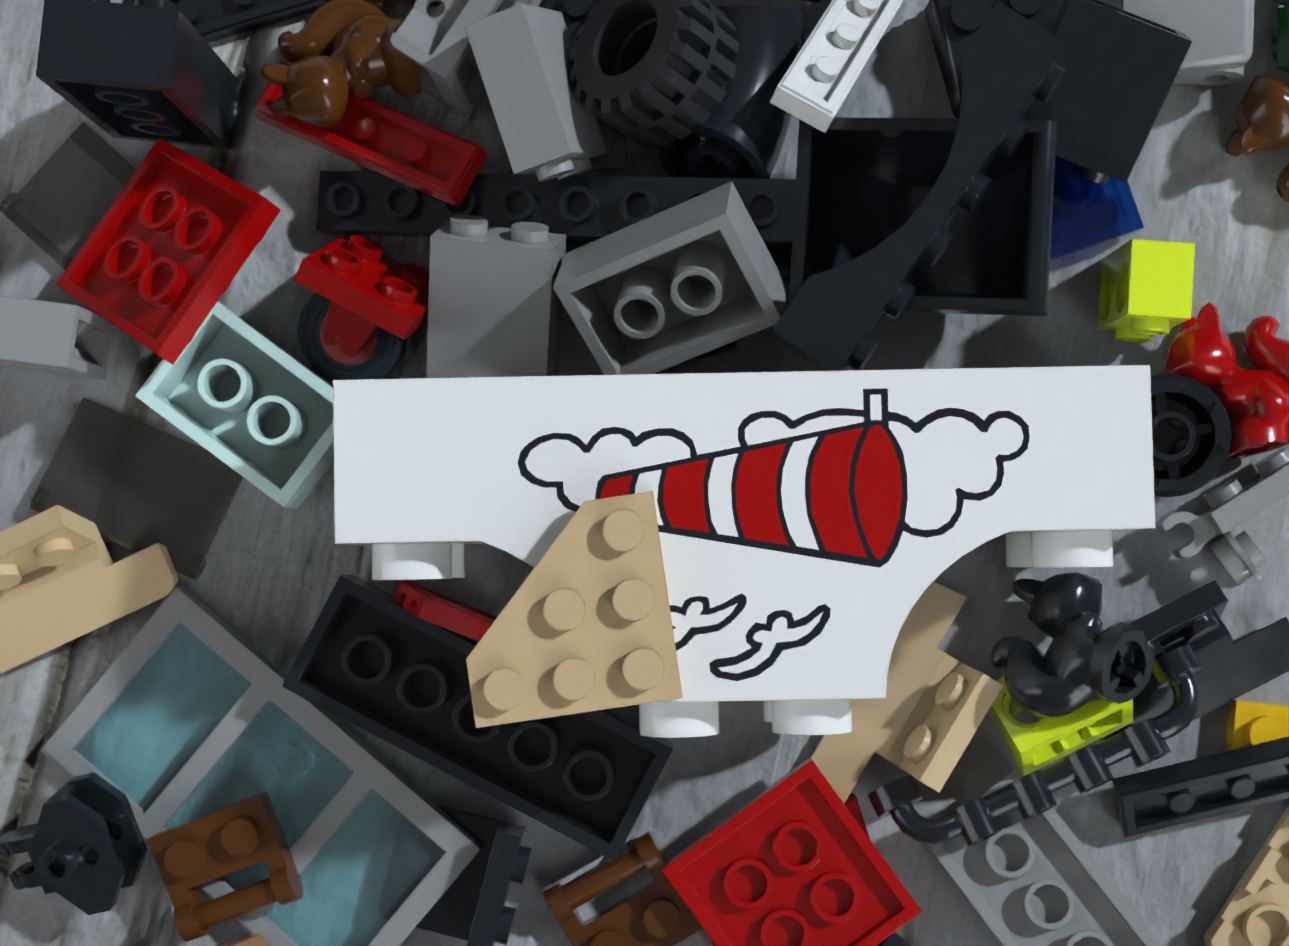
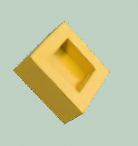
[1224,700,1289,752]

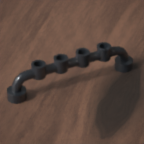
[868,644,1202,847]

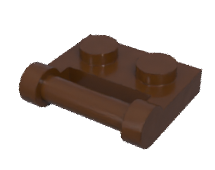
[148,791,303,942]
[543,831,703,946]

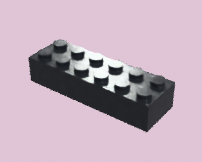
[282,575,673,861]

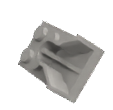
[390,0,544,119]
[925,767,1162,946]

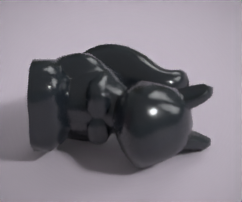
[991,573,1155,719]

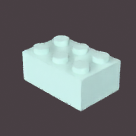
[135,301,334,509]

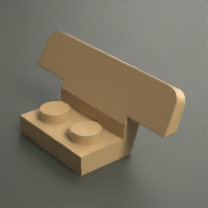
[0,505,178,674]
[811,581,1003,803]

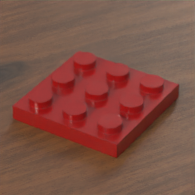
[55,138,281,365]
[661,757,922,946]

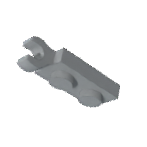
[1155,447,1289,558]

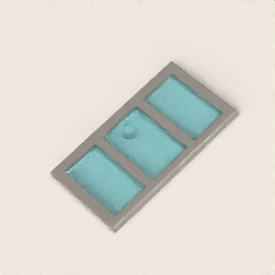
[41,586,484,946]

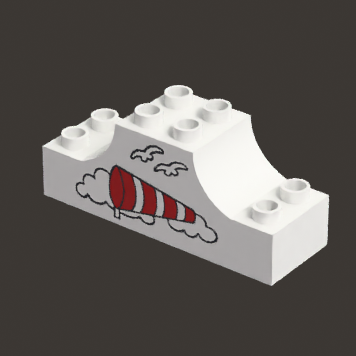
[333,365,1155,738]

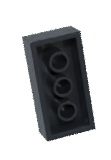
[36,0,238,149]

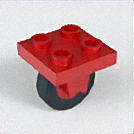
[294,235,429,382]

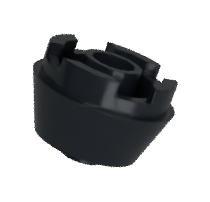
[1151,374,1232,497]

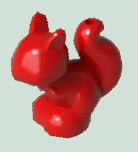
[1163,302,1289,462]

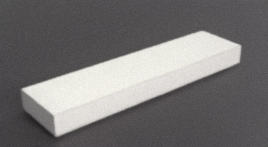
[769,0,904,133]

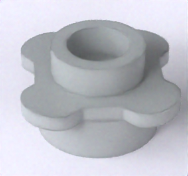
[1210,530,1266,586]

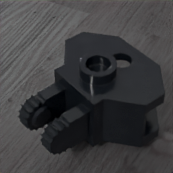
[0,772,148,915]

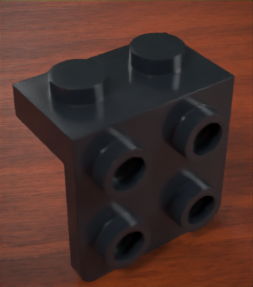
[379,803,532,946]

